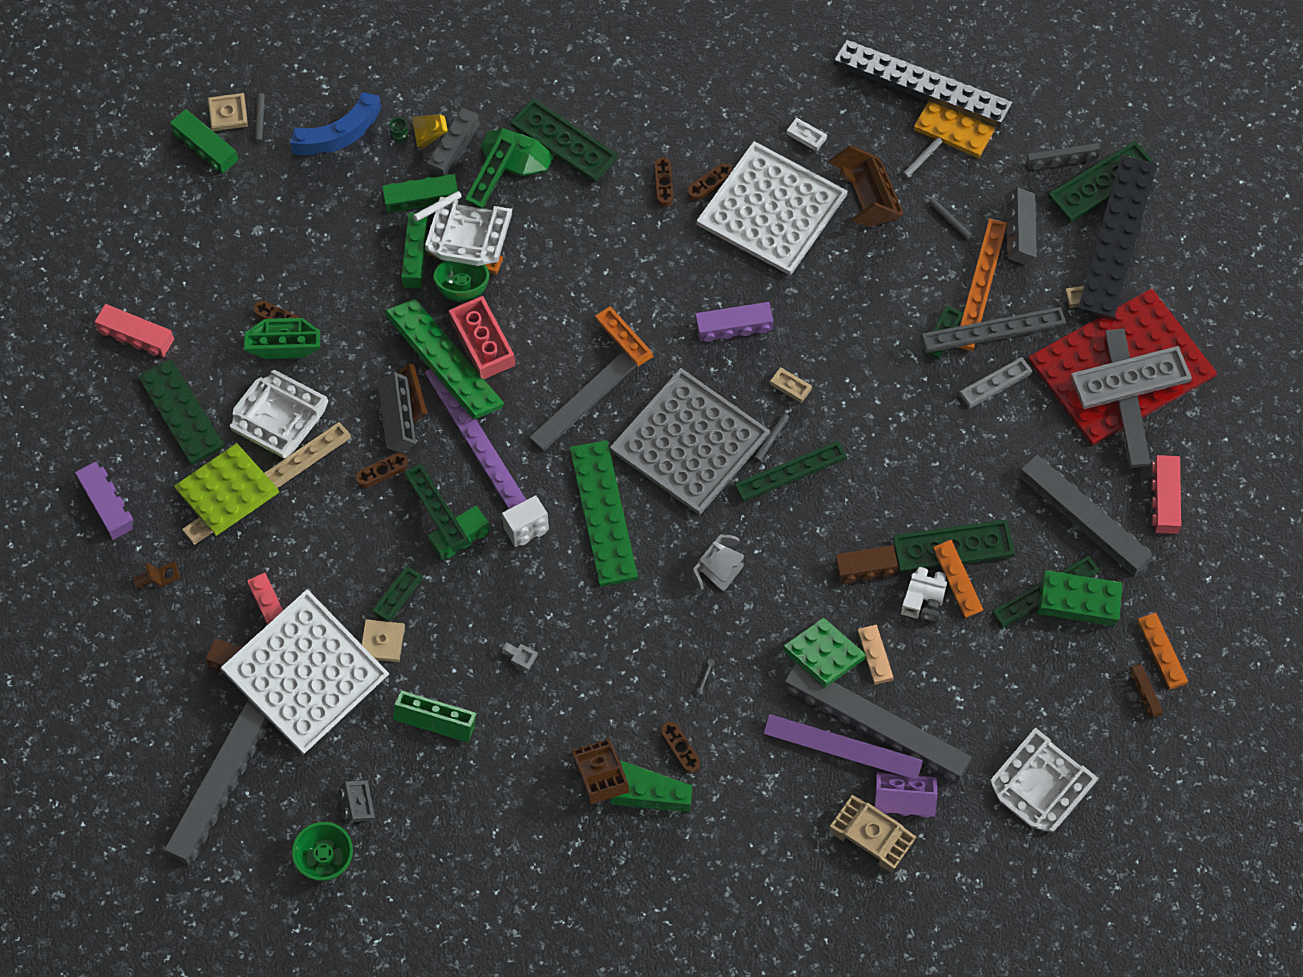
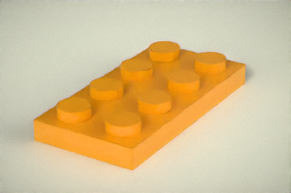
[914,101,995,158]

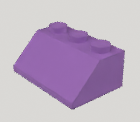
[875,772,938,818]

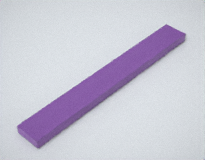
[764,714,923,780]

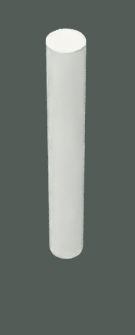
[413,191,462,221]

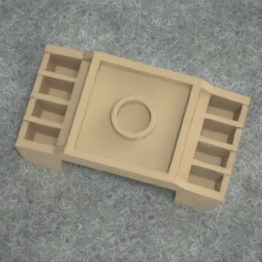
[830,795,916,872]

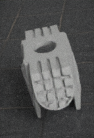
[693,534,744,591]

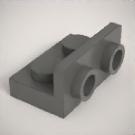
[338,780,375,826]

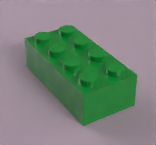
[1037,570,1123,626]

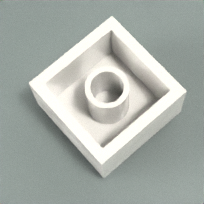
[502,496,549,547]

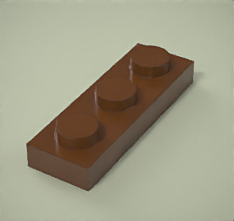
[396,364,427,423]

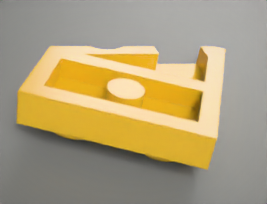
[412,114,448,149]

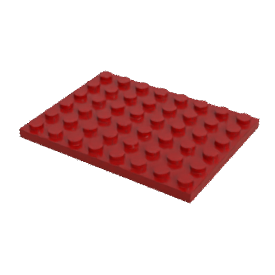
[1028,289,1217,446]

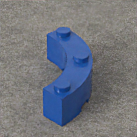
[290,92,381,156]

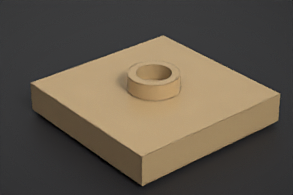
[208,93,248,131]
[362,620,405,662]

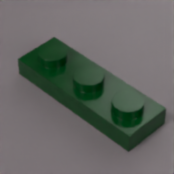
[922,305,964,360]
[372,566,423,622]

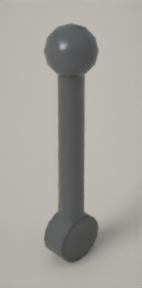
[695,659,715,696]

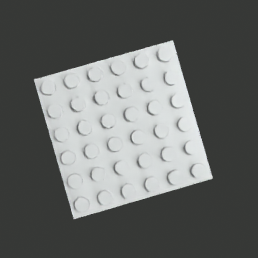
[696,141,848,276]
[220,589,389,755]

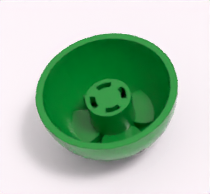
[434,260,489,303]
[292,822,353,881]

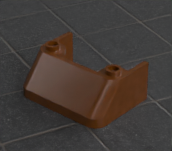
[828,145,903,227]

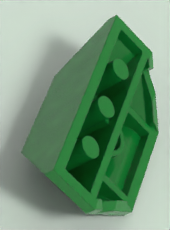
[480,128,554,176]
[244,318,320,359]

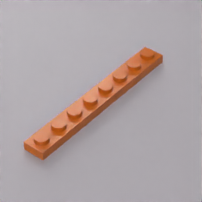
[958,218,1007,351]

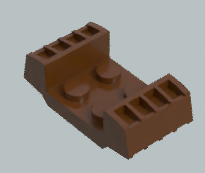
[571,738,630,805]

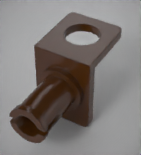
[133,561,180,589]

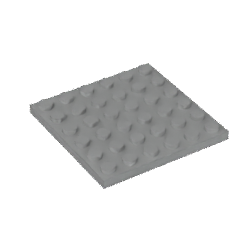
[610,368,770,515]

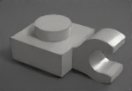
[502,642,538,671]

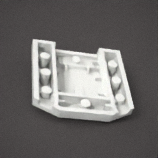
[425,197,512,266]
[230,370,328,458]
[990,728,1098,833]

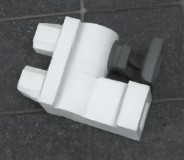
[901,567,947,623]

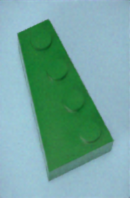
[610,760,692,812]

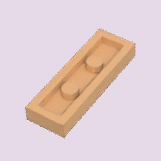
[857,625,894,685]

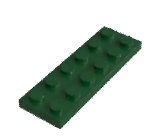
[510,98,618,183]
[1048,141,1158,223]
[138,359,225,466]
[893,519,1015,573]

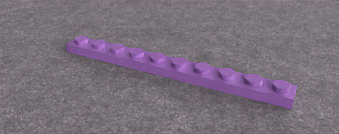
[425,369,526,510]

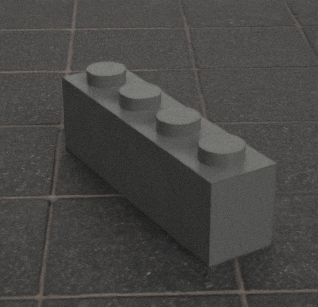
[427,108,479,177]
[1006,187,1037,265]
[378,372,416,453]

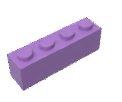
[696,302,773,342]
[75,462,134,540]

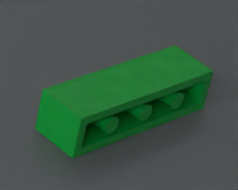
[170,109,238,174]
[466,134,517,209]
[383,174,459,214]
[402,213,429,289]
[393,690,477,742]

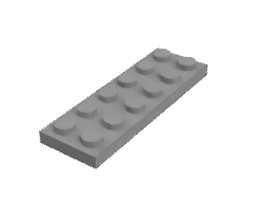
[1071,346,1192,409]

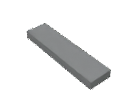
[959,357,1032,409]

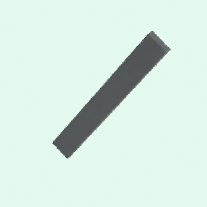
[920,307,1066,353]
[1105,329,1151,468]
[530,351,637,452]

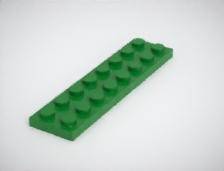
[385,299,504,420]
[570,440,638,587]

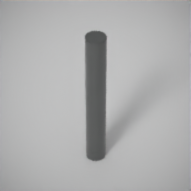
[255,93,265,143]
[929,199,972,240]
[754,413,789,462]

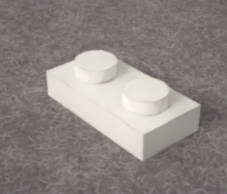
[787,118,827,151]

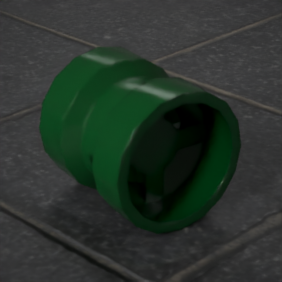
[389,117,409,142]

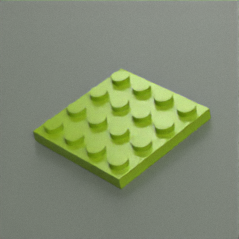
[174,443,279,536]

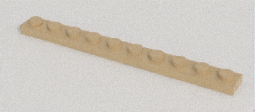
[182,422,351,545]

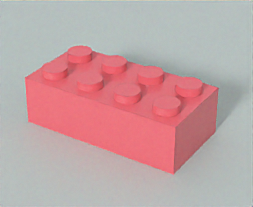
[449,296,515,379]

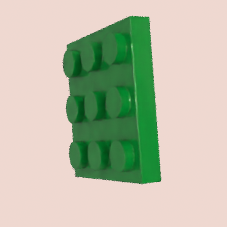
[783,618,866,688]

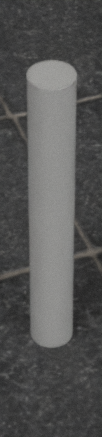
[903,138,942,178]

